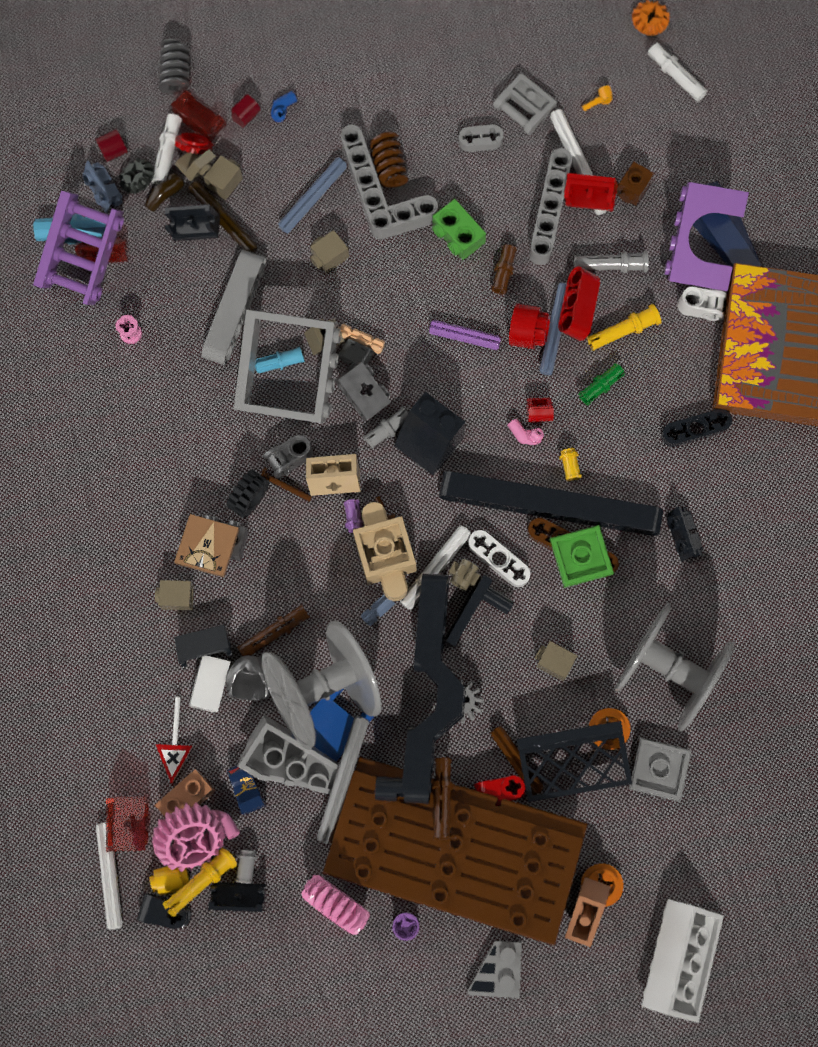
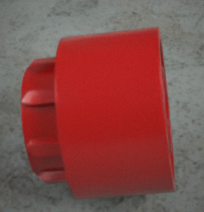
[509,304,550,349]

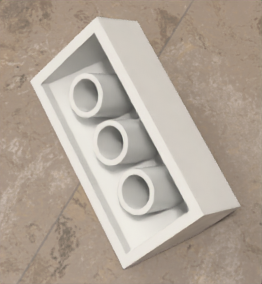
[642,899,724,1023]

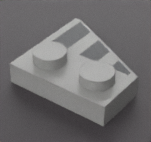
[467,940,522,998]

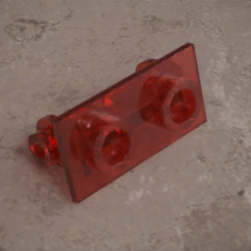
[75,237,128,263]

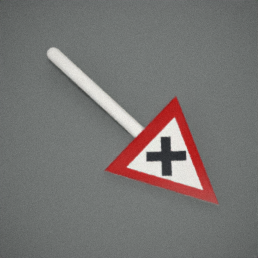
[155,696,193,784]

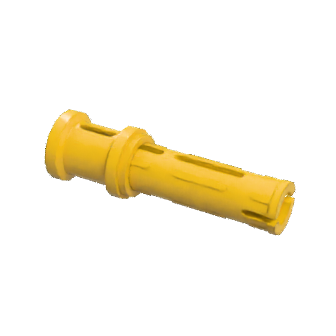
[587,304,662,351]
[163,848,237,916]

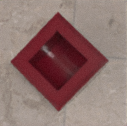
[231,94,261,128]
[95,129,128,162]

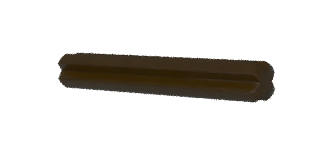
[189,181,258,253]

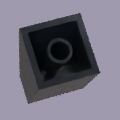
[394,392,466,476]

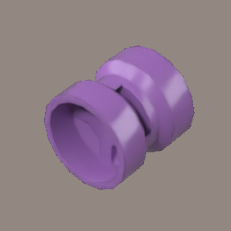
[392,912,419,941]

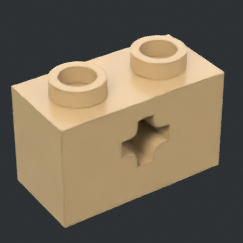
[306,454,361,496]

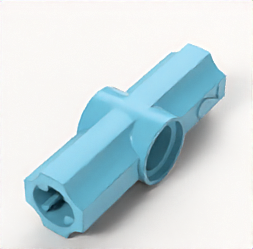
[33,214,106,244]

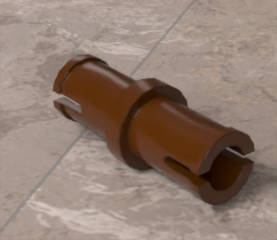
[491,244,517,295]

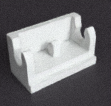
[188,656,231,712]

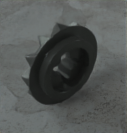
[119,157,154,194]

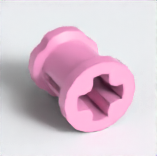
[116,315,142,344]

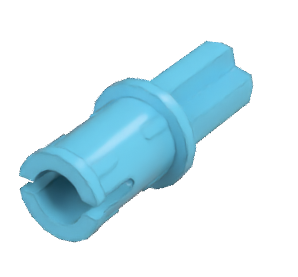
[255,347,304,373]

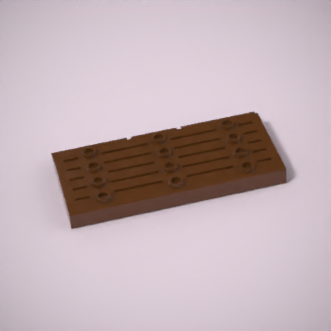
[323,756,588,946]

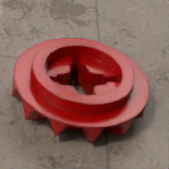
[175,133,213,155]

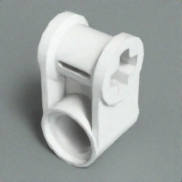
[677,287,727,321]

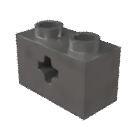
[335,362,391,420]

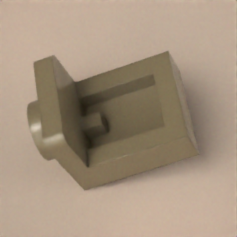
[175,149,216,181]

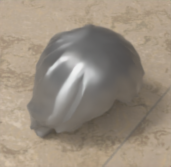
[226,655,271,701]

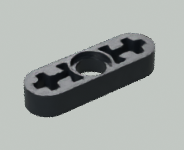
[661,409,732,447]

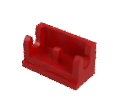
[564,173,618,211]

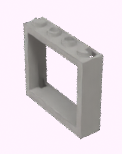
[234,310,342,423]

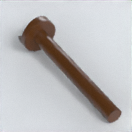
[261,467,312,502]

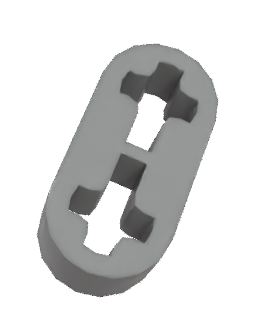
[458,125,504,152]

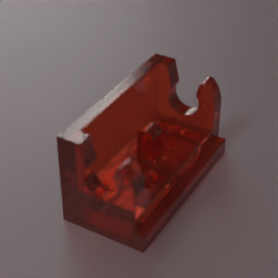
[171,90,227,141]

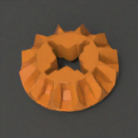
[632,0,670,35]
[589,708,630,750]
[581,863,624,907]

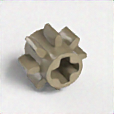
[448,559,480,591]

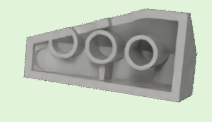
[237,715,353,794]

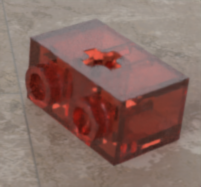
[106,796,148,852]

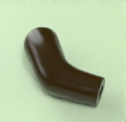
[145,174,184,212]

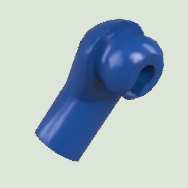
[271,91,297,122]

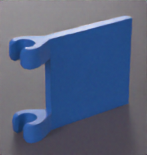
[310,689,374,762]

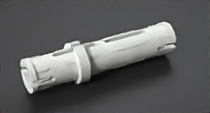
[647,42,708,102]
[151,114,182,185]

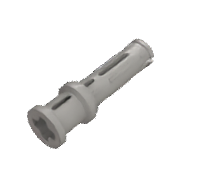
[574,251,649,273]

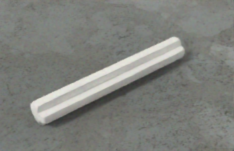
[400,526,471,609]
[96,822,123,930]

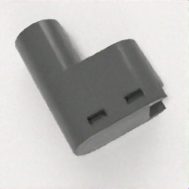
[338,339,374,368]

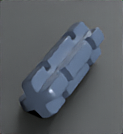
[361,594,396,626]

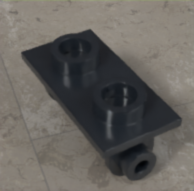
[665,506,704,562]

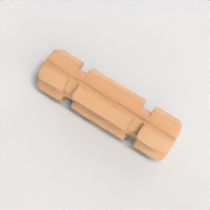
[340,324,385,354]

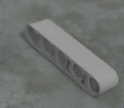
[529,148,572,265]
[201,250,266,366]

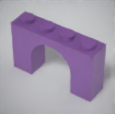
[664,182,749,291]

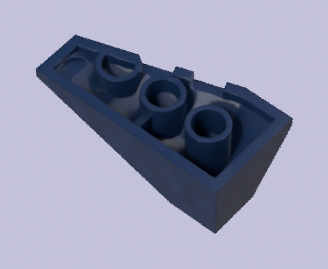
[680,182,761,267]

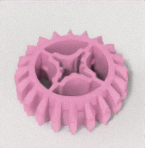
[152,802,225,872]
[301,875,370,935]

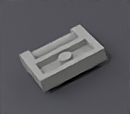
[493,73,557,135]

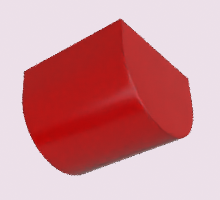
[526,397,554,422]

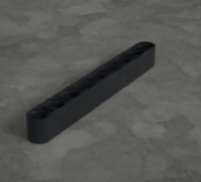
[438,471,663,536]

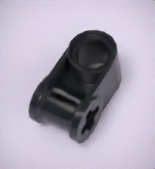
[137,893,192,929]

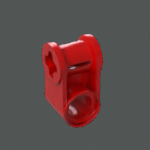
[473,775,525,806]

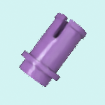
[344,499,364,533]

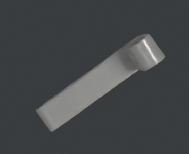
[341,125,438,239]

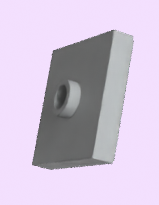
[628,738,692,802]

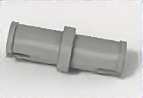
[363,407,408,449]

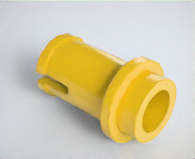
[559,448,582,481]

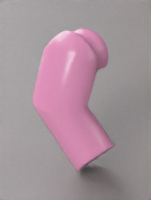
[507,419,544,445]
[214,809,240,840]

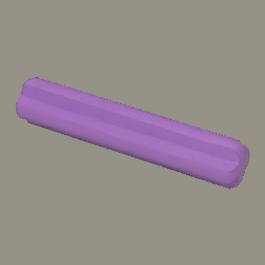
[429,320,501,350]

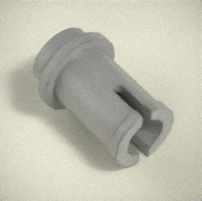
[236,849,258,884]

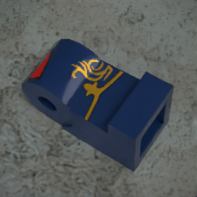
[227,765,266,815]

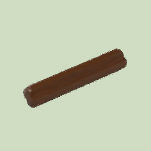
[490,726,544,795]

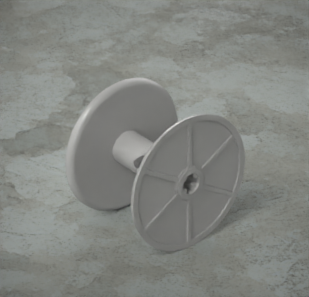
[614,602,736,732]
[262,621,381,750]

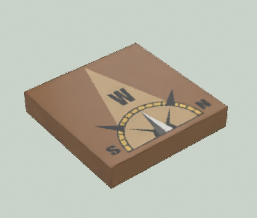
[174,514,240,578]

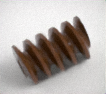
[370,132,409,188]

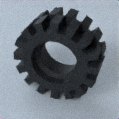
[226,469,270,518]

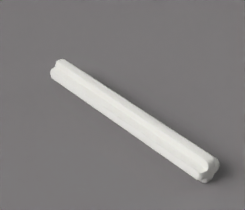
[550,109,607,215]

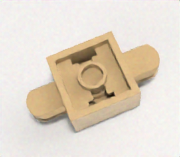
[353,502,416,601]

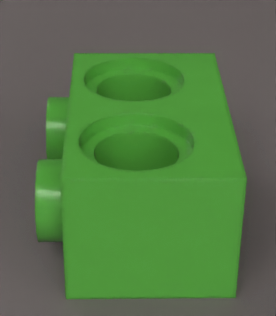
[432,199,486,260]

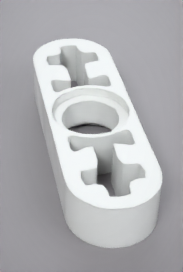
[468,530,530,587]

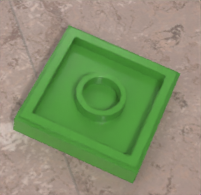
[550,525,614,588]

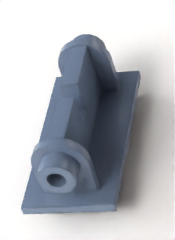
[83,161,122,213]

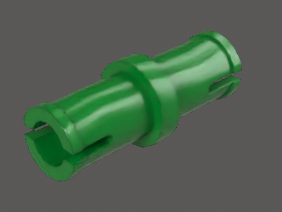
[578,363,625,406]

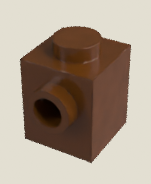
[617,162,655,206]

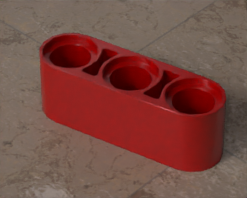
[558,266,601,341]

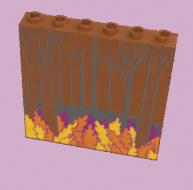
[712,263,818,426]

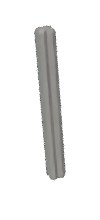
[317,716,369,844]

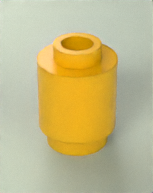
[149,866,190,896]

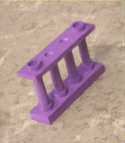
[33,190,124,305]

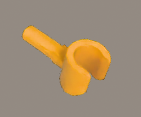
[582,85,613,111]

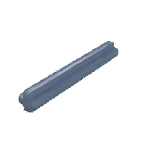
[278,157,347,233]
[539,283,567,376]

